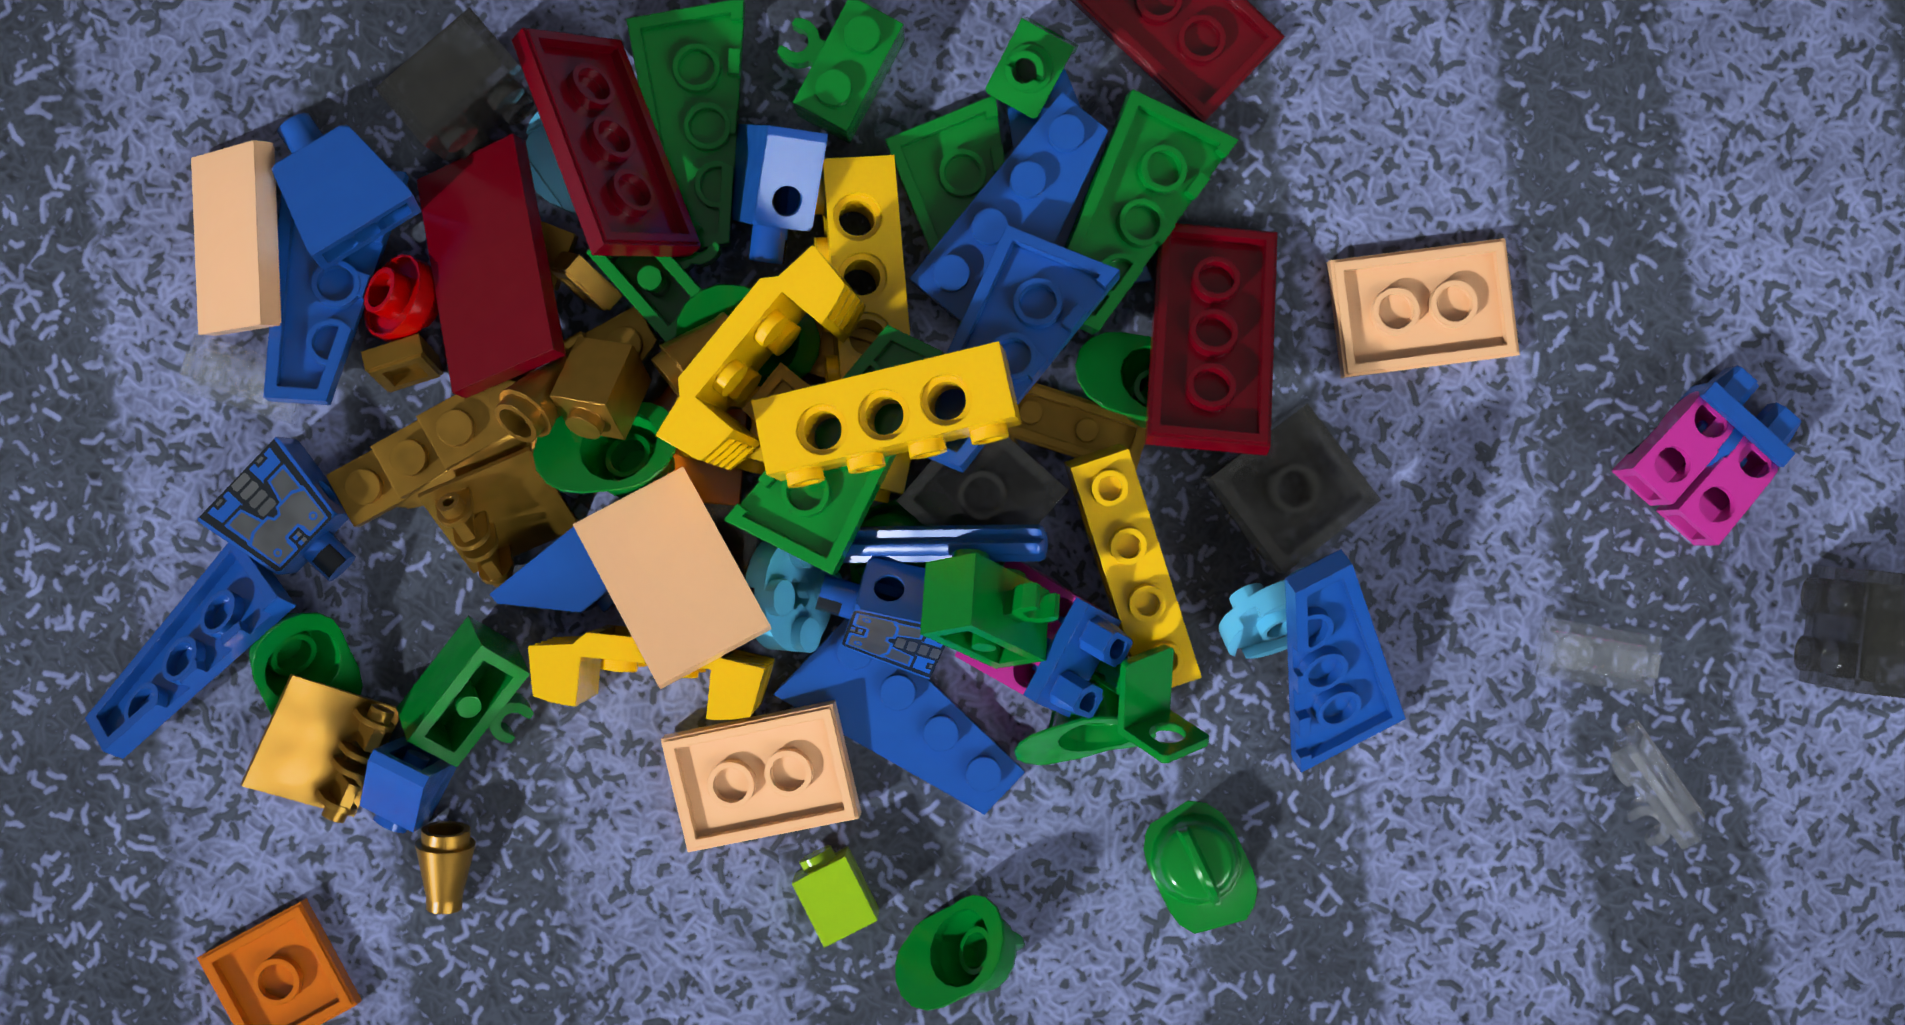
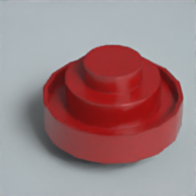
[364,254,438,342]

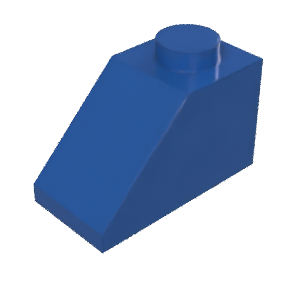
[490,526,615,613]
[359,736,457,833]

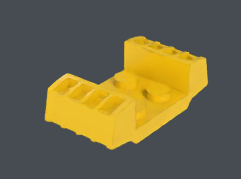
[656,245,866,470]
[528,625,775,720]

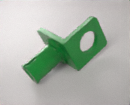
[986,17,1079,118]
[1091,644,1209,763]

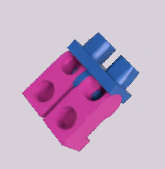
[1611,365,1801,546]
[955,562,1133,718]

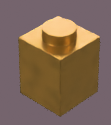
[550,336,652,440]

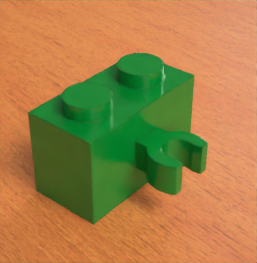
[777,0,905,144]
[586,218,723,342]
[920,549,1060,669]
[396,615,534,767]

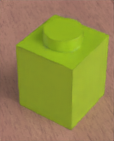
[791,845,879,948]

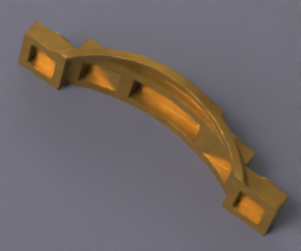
[326,307,657,527]

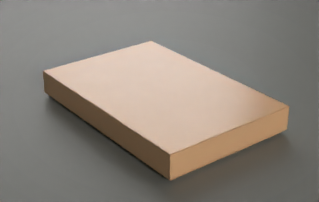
[191,140,282,336]
[1326,238,1520,378]
[572,467,772,689]
[661,700,862,852]

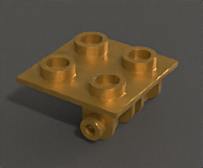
[418,446,578,587]
[241,674,399,823]

